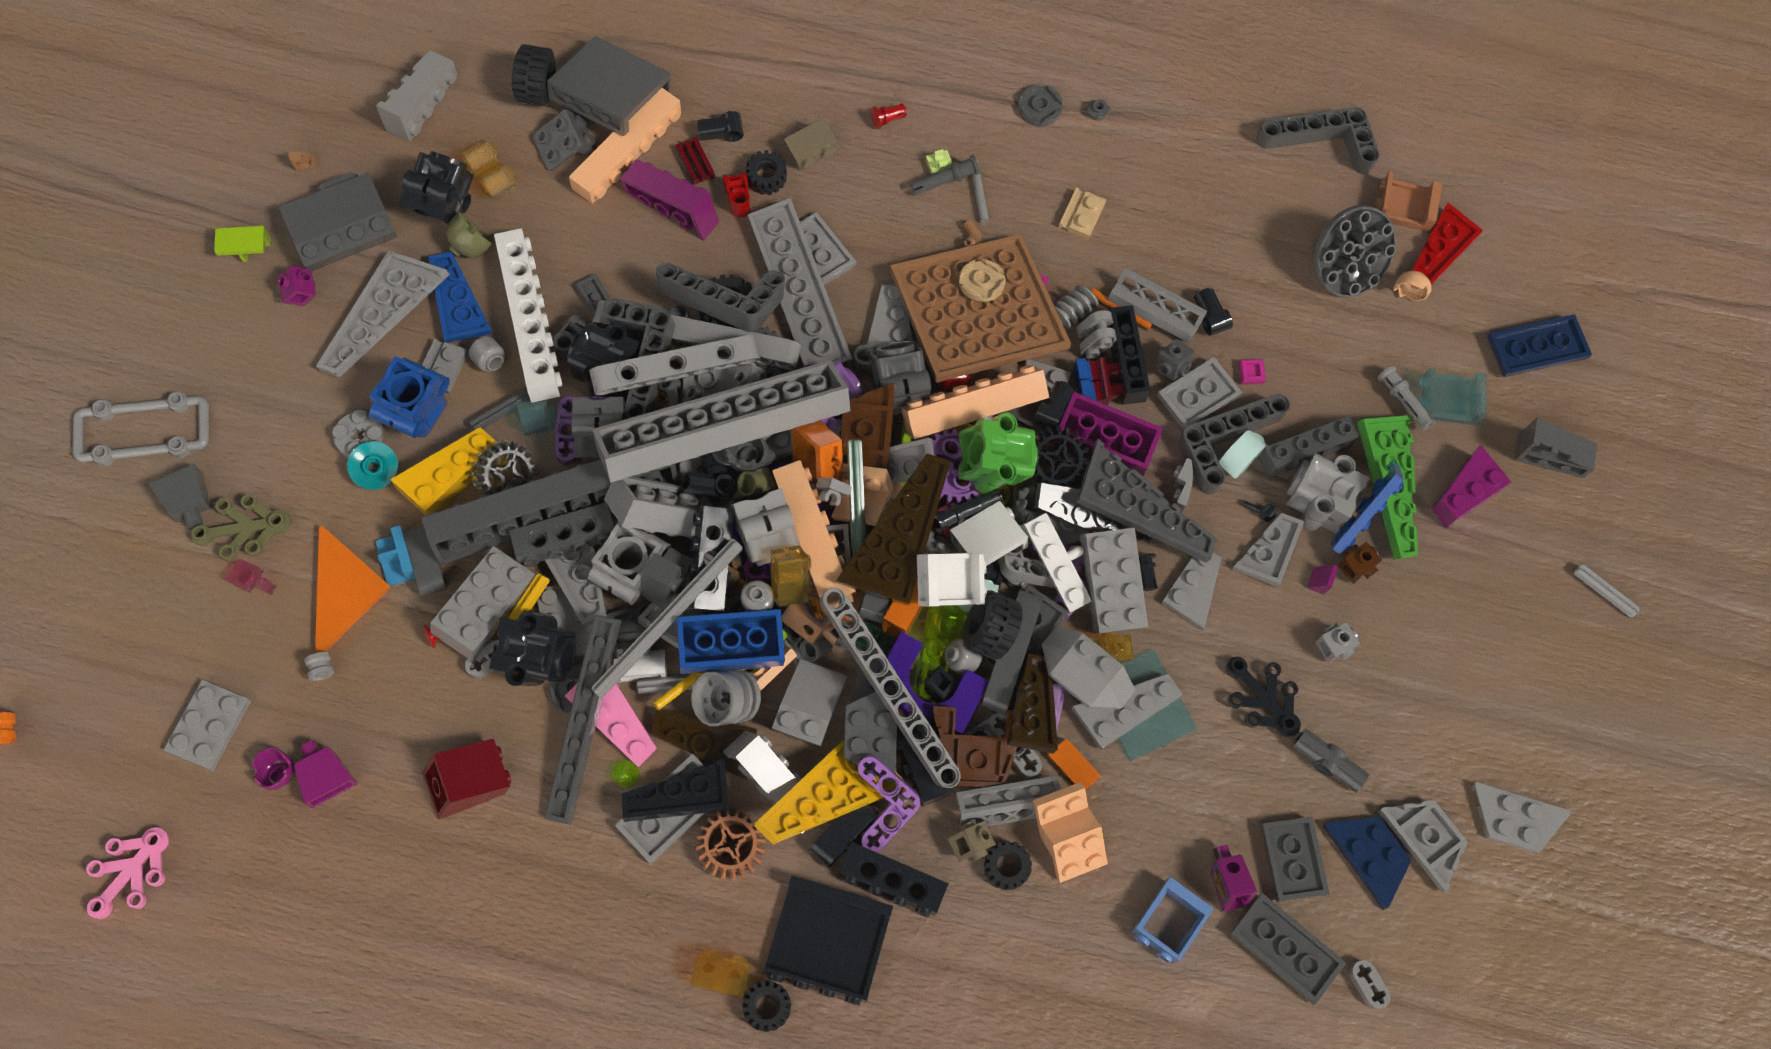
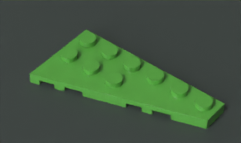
[1357,415,1418,560]

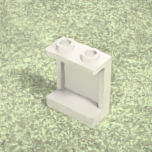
[950,501,1029,574]
[917,553,987,606]

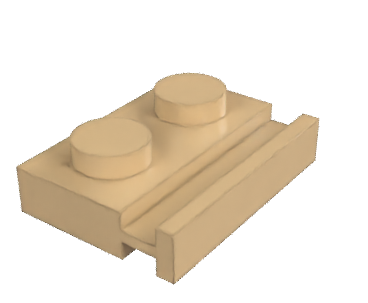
[1058,187,1106,240]

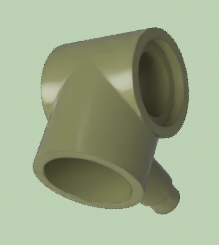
[731,467,778,503]

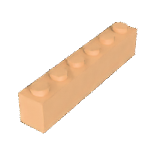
[569,88,681,204]
[901,365,1049,439]
[772,460,856,607]

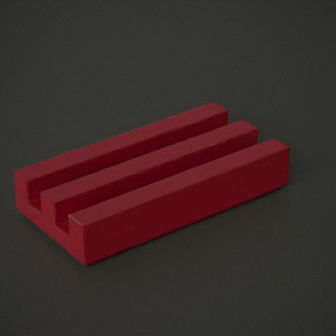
[676,137,715,185]

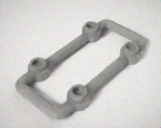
[72,392,209,466]

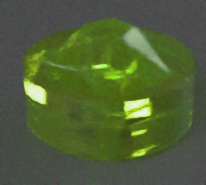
[613,761,640,788]

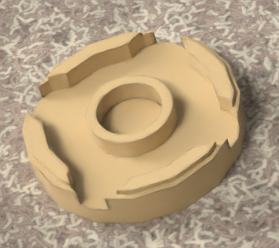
[959,259,1006,302]

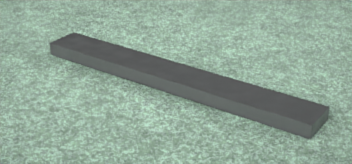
[544,614,621,824]

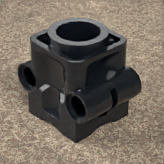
[399,151,474,224]
[567,322,641,399]
[489,612,576,686]

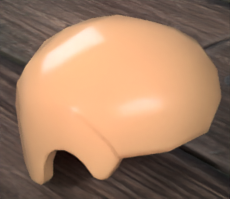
[1393,270,1432,301]

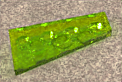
[913,605,968,704]

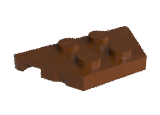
[841,383,896,470]

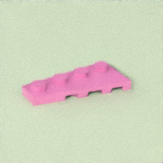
[565,683,657,767]

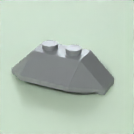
[1041,627,1136,710]

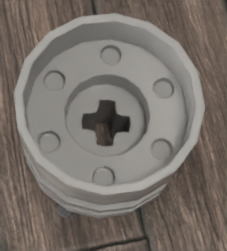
[691,669,761,726]

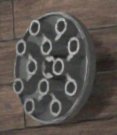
[1311,205,1396,297]

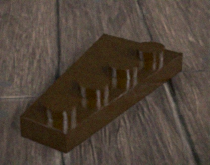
[1007,654,1058,754]
[651,709,758,780]

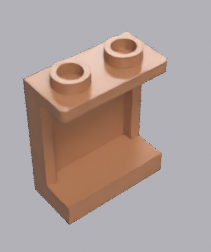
[1374,171,1442,232]

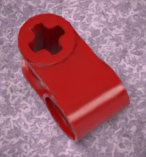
[723,171,750,217]

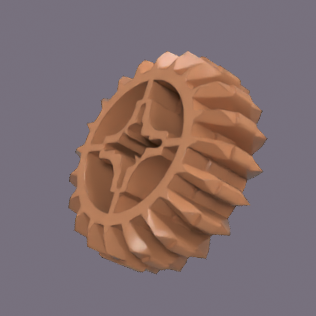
[695,809,766,881]

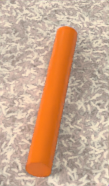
[1091,288,1152,331]

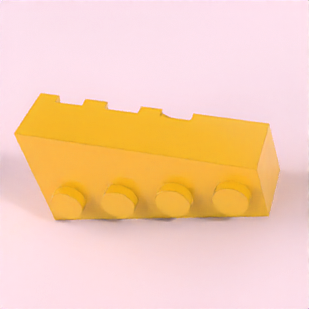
[390,427,499,516]

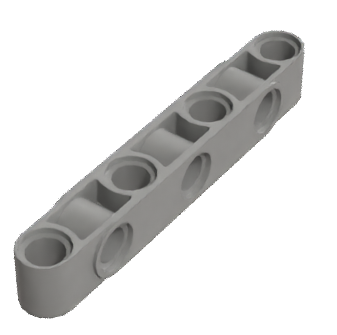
[589,335,760,395]

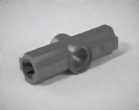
[1292,729,1369,793]

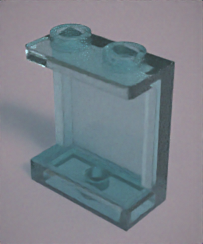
[1419,368,1486,426]

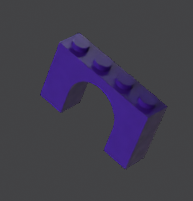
[869,631,989,734]

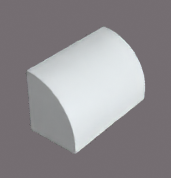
[614,649,667,683]

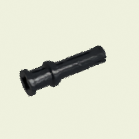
[933,489,1003,533]

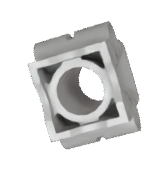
[1285,453,1370,534]
[730,488,800,566]
[588,521,671,605]

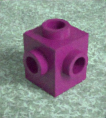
[277,266,316,306]

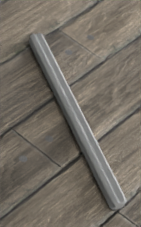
[591,539,742,698]

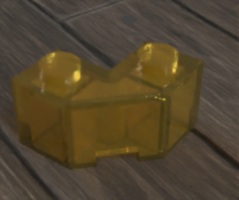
[459,139,517,200]

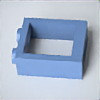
[1131,877,1214,963]

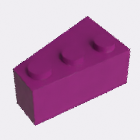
[1432,445,1511,528]

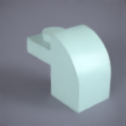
[1219,430,1269,479]

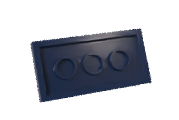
[1487,314,1592,378]

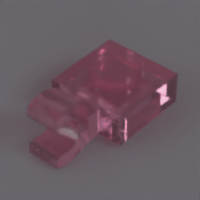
[225,558,277,595]

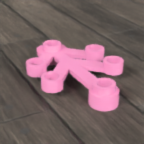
[86,827,169,919]

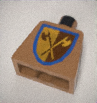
[781,586,841,645]

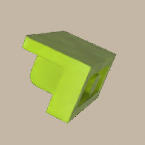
[214,226,270,262]

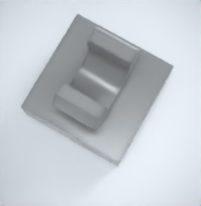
[816,477,852,506]

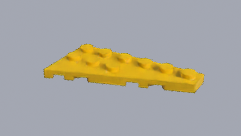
[754,740,909,844]

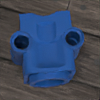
[369,356,450,438]

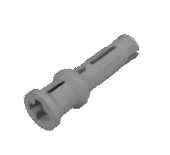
[1377,366,1436,431]

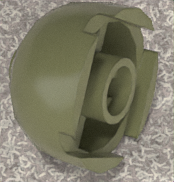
[446,212,494,258]

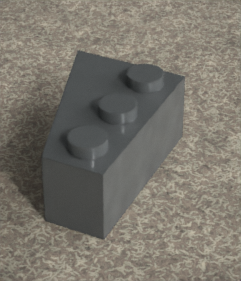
[1515,417,1597,478]

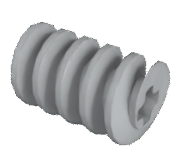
[1053,285,1098,329]

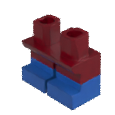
[1073,357,1123,405]

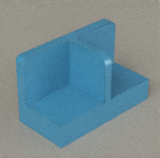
[376,525,415,586]

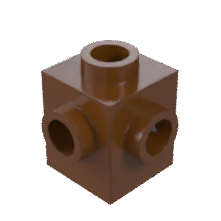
[1337,542,1382,584]

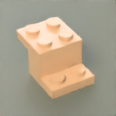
[1033,782,1108,883]

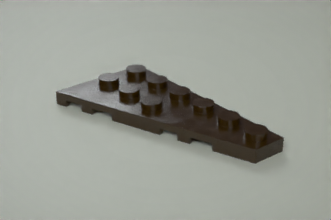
[835,453,951,605]

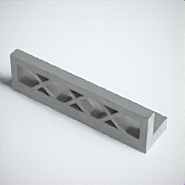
[1108,267,1207,343]
[956,776,1061,826]

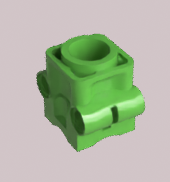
[959,412,1038,493]

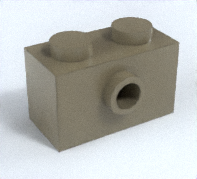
[784,117,840,170]

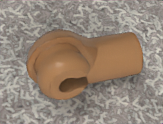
[963,219,983,247]

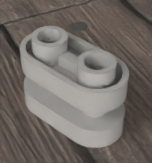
[1076,310,1117,359]

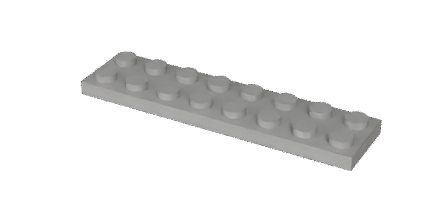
[748,198,854,367]

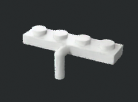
[1023,513,1092,613]

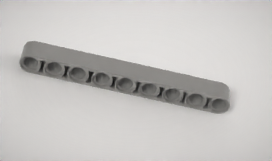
[592,301,802,370]
[820,588,960,788]

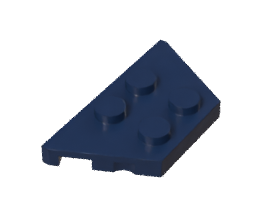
[1323,817,1411,910]

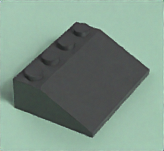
[279,173,398,271]

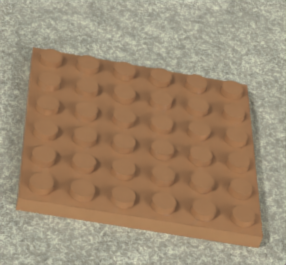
[890,234,1071,383]

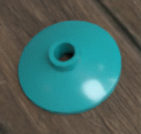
[347,441,398,490]

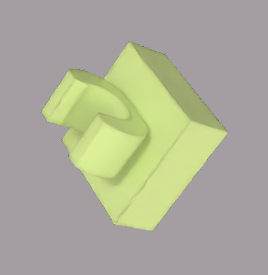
[925,149,952,174]

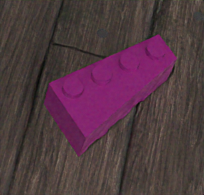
[620,159,719,241]

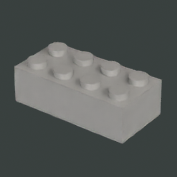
[604,477,714,539]
[1080,528,1148,633]
[430,546,535,661]

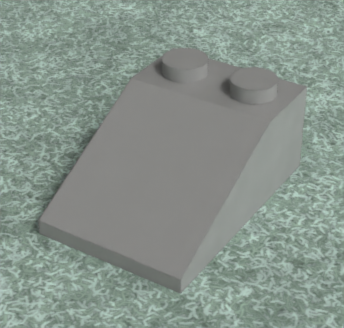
[772,659,848,748]

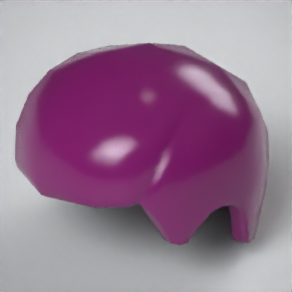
[251,747,294,790]

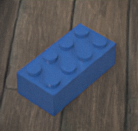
[677,609,785,674]

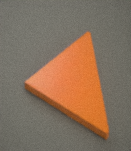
[315,525,391,653]

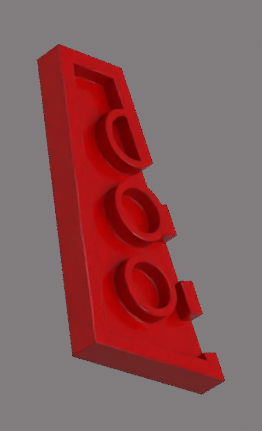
[1411,202,1483,285]

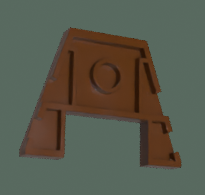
[931,706,1017,787]

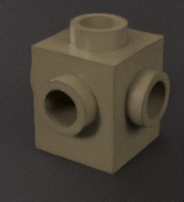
[948,821,996,863]

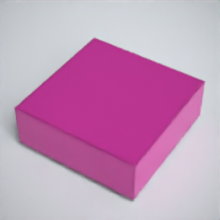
[1238,359,1266,385]

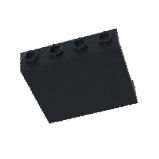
[763,876,893,1006]

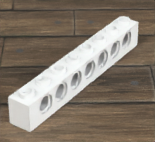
[494,228,563,403]

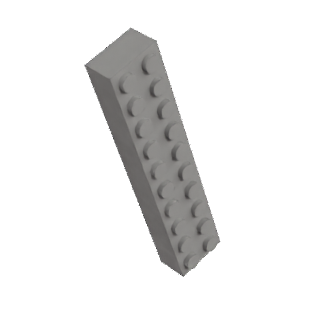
[592,360,850,483]

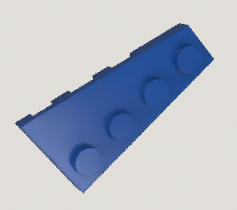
[428,252,493,343]
[1331,460,1404,554]

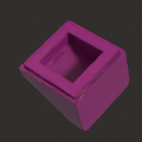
[1307,564,1338,595]

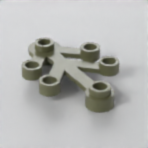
[191,494,291,561]

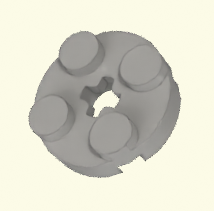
[332,410,385,458]

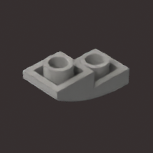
[1171,458,1193,513]

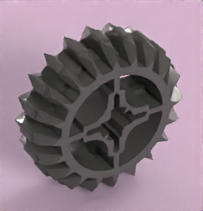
[470,440,539,495]

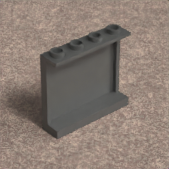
[547,36,670,136]

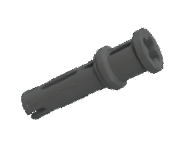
[910,155,980,196]

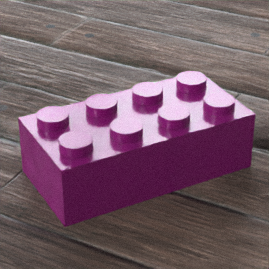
[1053,392,1163,476]

